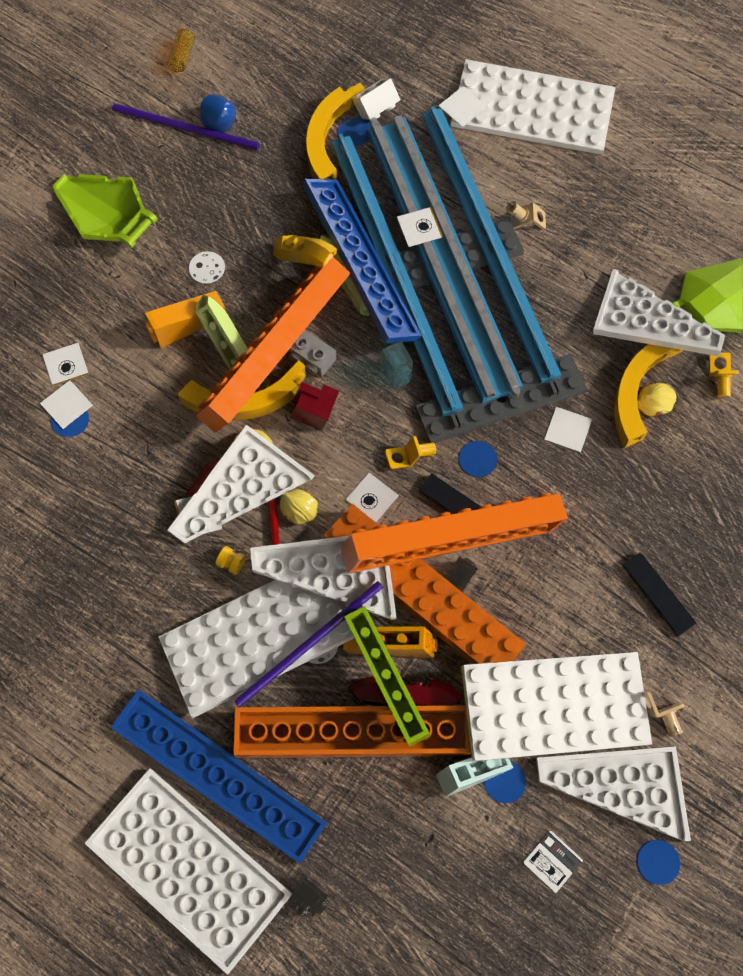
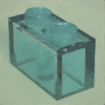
[382,341,413,388]

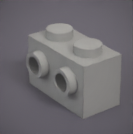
[288,330,337,378]

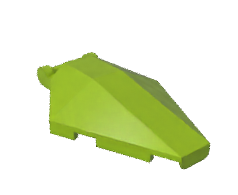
[52,174,158,249]
[673,258,743,333]

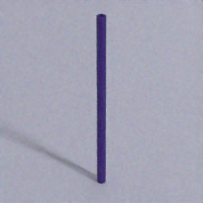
[112,103,260,150]
[234,581,384,707]

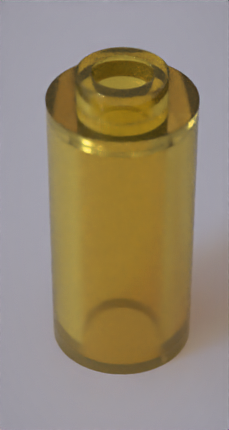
[167,29,195,73]

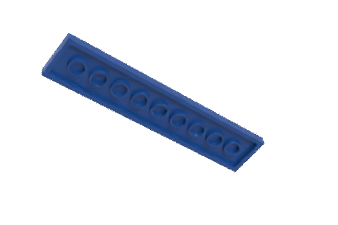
[302,179,422,343]
[110,689,327,864]

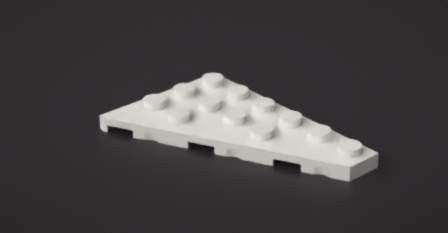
[593,269,725,356]
[168,425,315,543]
[250,536,396,620]
[536,747,691,842]

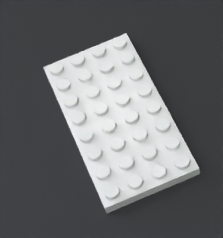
[451,59,615,155]
[159,580,355,718]
[461,652,652,761]
[85,768,292,975]

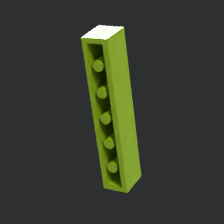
[344,606,430,747]

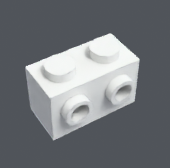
[352,78,400,121]

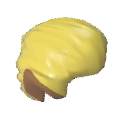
[637,382,677,417]
[280,489,318,525]

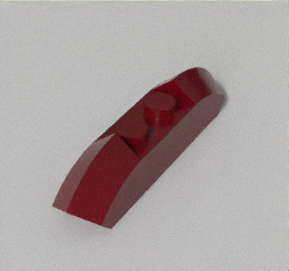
[347,676,464,706]

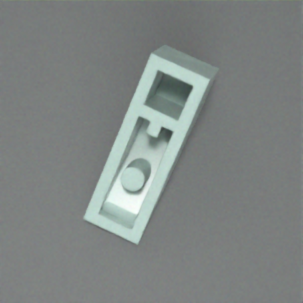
[436,757,513,797]

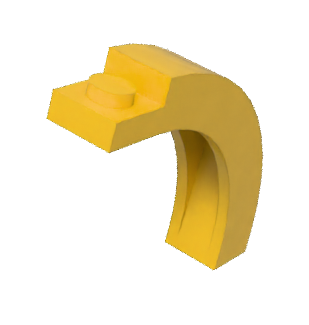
[306,83,365,180]
[614,344,683,448]
[178,360,306,421]

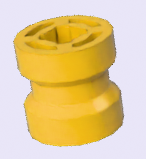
[216,546,246,575]

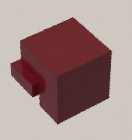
[290,382,339,430]

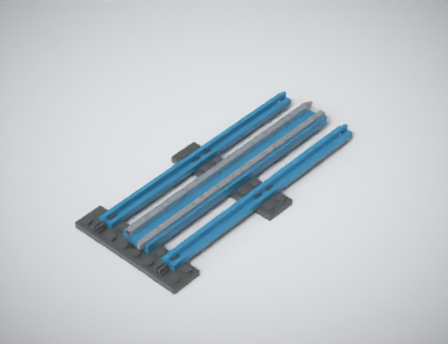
[331,106,587,443]

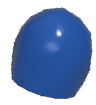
[200,94,236,133]

